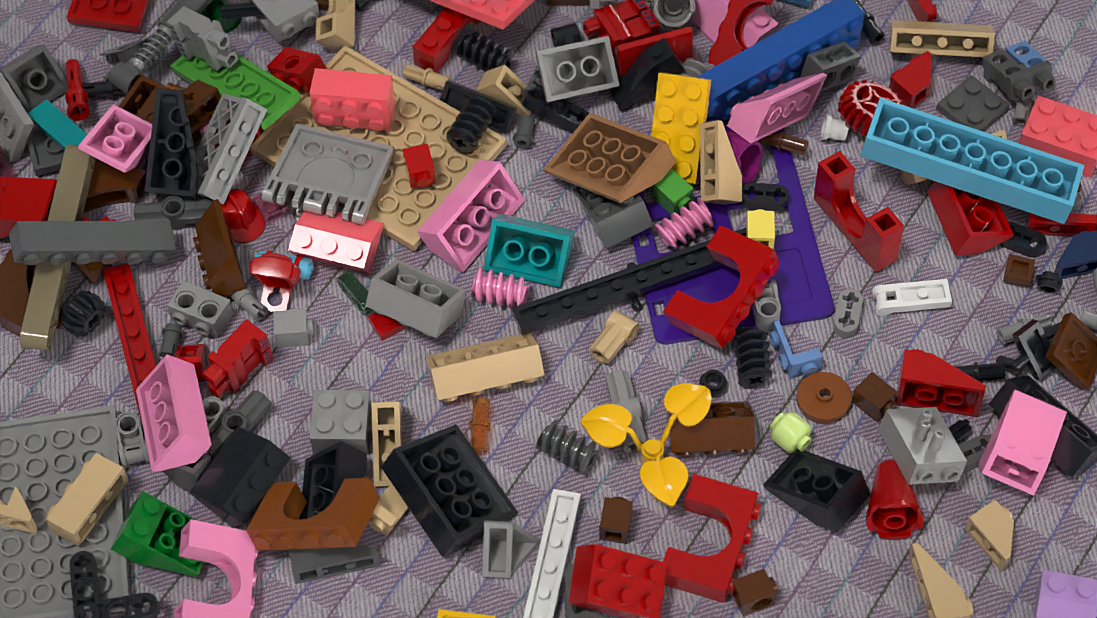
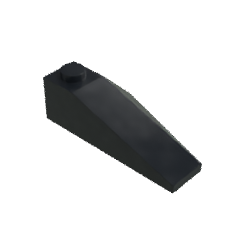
[145,88,199,197]

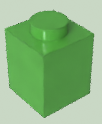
[652,169,694,215]

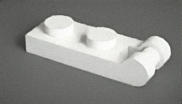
[872,279,952,316]

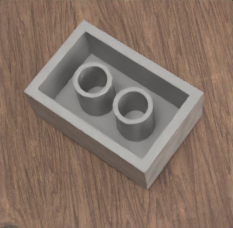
[365,259,467,338]

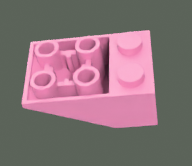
[978,389,1067,495]

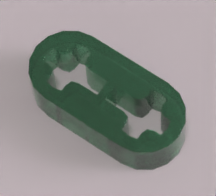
[336,271,373,316]

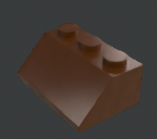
[193,199,246,297]
[666,401,755,456]

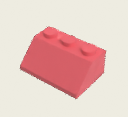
[288,209,384,274]

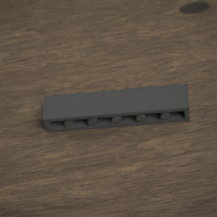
[9,221,176,265]

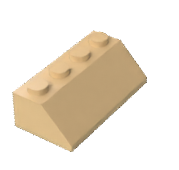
[425,333,545,402]

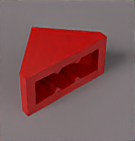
[174,343,206,382]

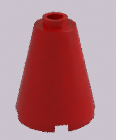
[866,460,924,540]

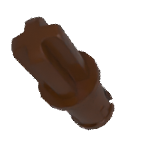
[757,131,809,155]

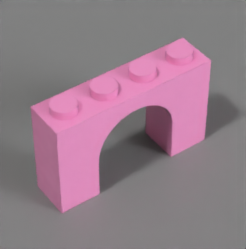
[173,519,258,618]

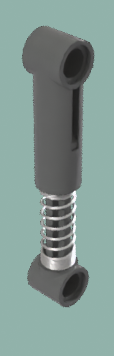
[108,0,212,93]

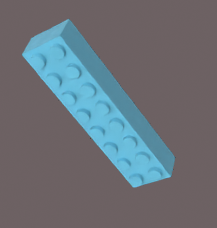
[860,98,1084,224]

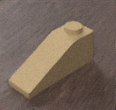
[700,120,742,205]
[371,402,402,487]
[909,543,973,618]

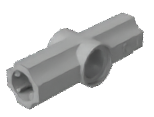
[606,369,646,453]

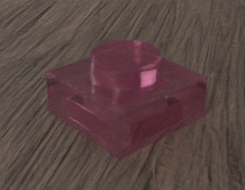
[253,194,289,222]

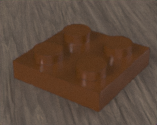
[1045,312,1097,390]

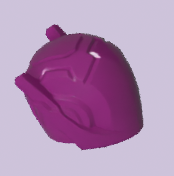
[726,130,763,185]

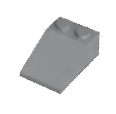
[535,36,619,102]

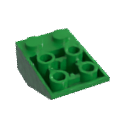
[110,491,204,577]

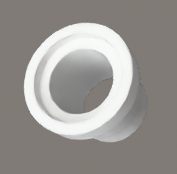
[821,114,849,141]

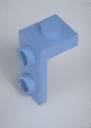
[769,320,823,379]

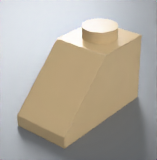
[476,65,536,115]
[965,500,1014,572]

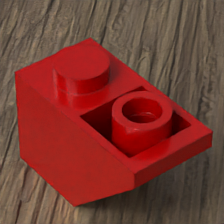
[889,50,931,108]

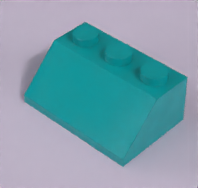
[483,213,576,287]

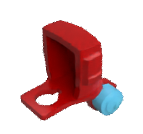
[249,250,314,312]

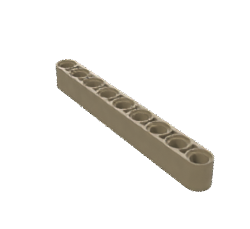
[20,144,95,351]

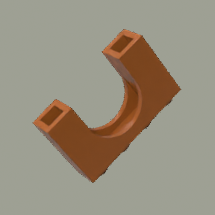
[246,478,380,551]

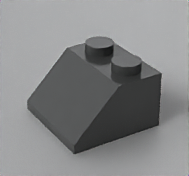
[0,45,68,114]

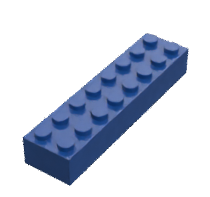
[697,0,865,122]

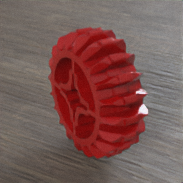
[837,79,905,137]

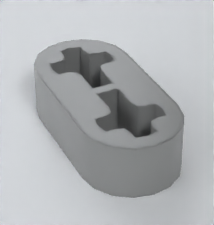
[833,289,863,338]

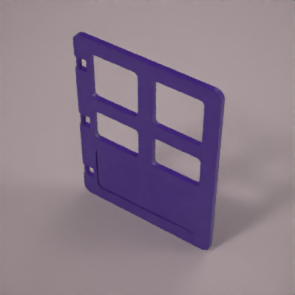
[631,126,834,345]

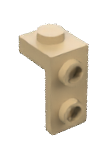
[368,483,408,536]

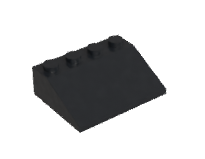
[381,424,518,558]

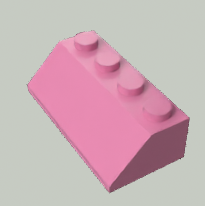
[691,0,779,48]
[727,73,827,143]
[417,160,525,272]
[136,355,211,472]

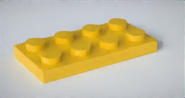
[651,72,711,184]

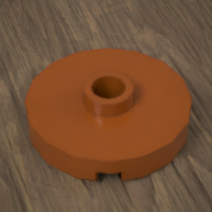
[796,372,852,424]

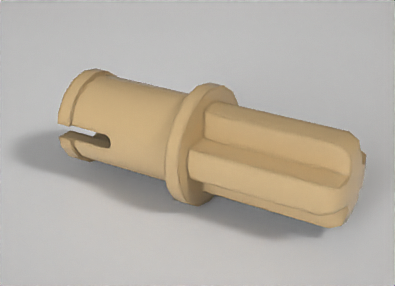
[402,64,452,91]

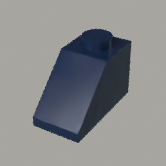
[1054,231,1097,279]

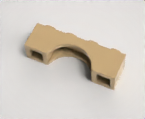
[316,0,355,52]

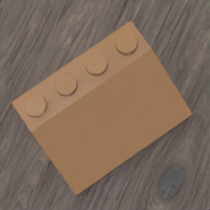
[543,113,676,203]

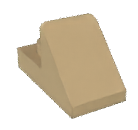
[0,487,38,534]

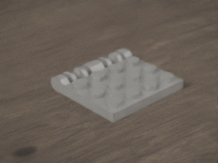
[262,124,395,225]

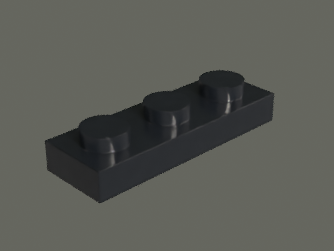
[440,80,517,132]

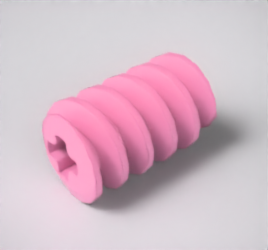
[654,197,714,250]
[471,267,530,309]

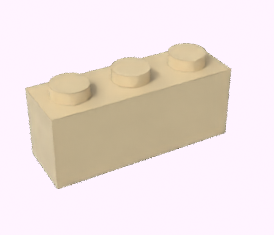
[46,453,128,547]

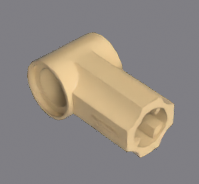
[589,310,640,364]

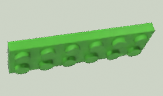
[170,53,302,130]

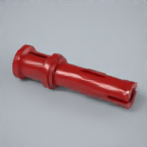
[65,59,90,121]

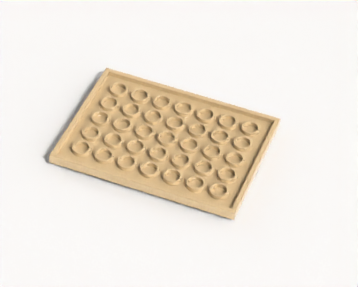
[250,45,507,251]

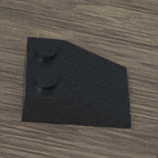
[763,449,870,533]

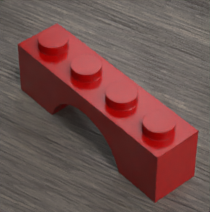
[708,0,774,66]
[412,7,480,73]

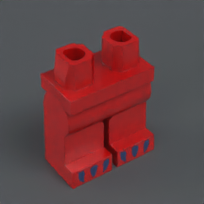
[583,0,660,47]
[202,319,274,399]

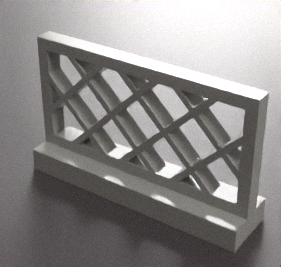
[195,93,267,204]

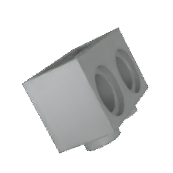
[167,281,233,338]

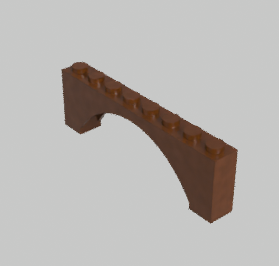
[0,158,147,337]

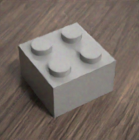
[310,390,372,455]

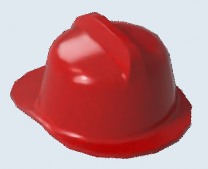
[221,189,265,243]

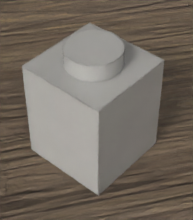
[273,309,314,348]

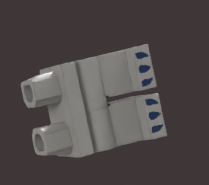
[166,6,238,71]

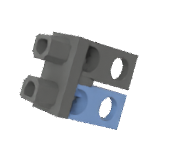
[983,40,1055,101]

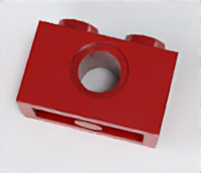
[266,47,327,93]

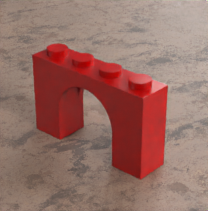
[813,151,904,272]
[663,225,780,349]
[663,474,762,603]

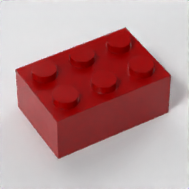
[568,544,667,618]

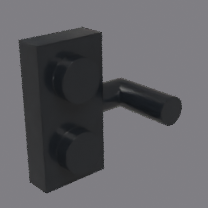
[996,319,1057,381]

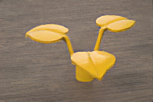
[580,383,711,507]

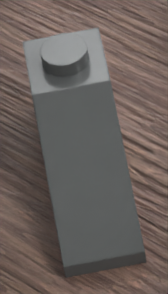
[288,545,380,584]

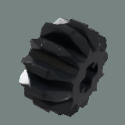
[60,290,106,337]

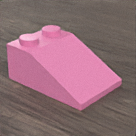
[78,104,152,173]

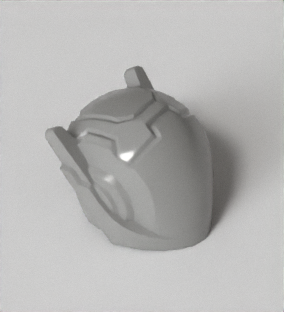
[648,0,696,29]

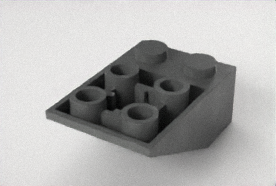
[573,187,653,248]

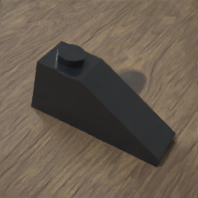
[610,37,686,111]

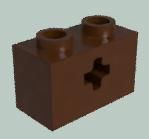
[183,80,221,134]

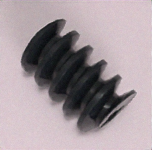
[456,31,512,72]
[446,97,497,154]
[733,327,772,388]

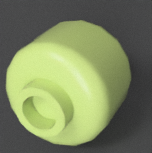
[770,412,812,453]

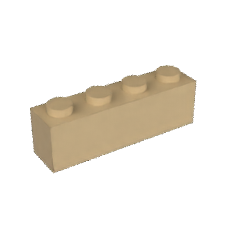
[889,20,995,57]

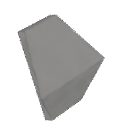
[482,521,541,578]

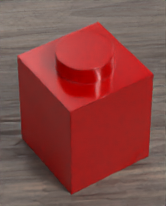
[402,143,436,188]

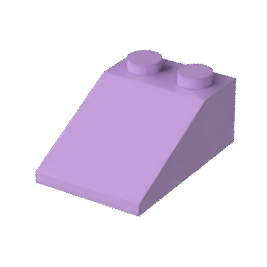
[1033,570,1097,618]

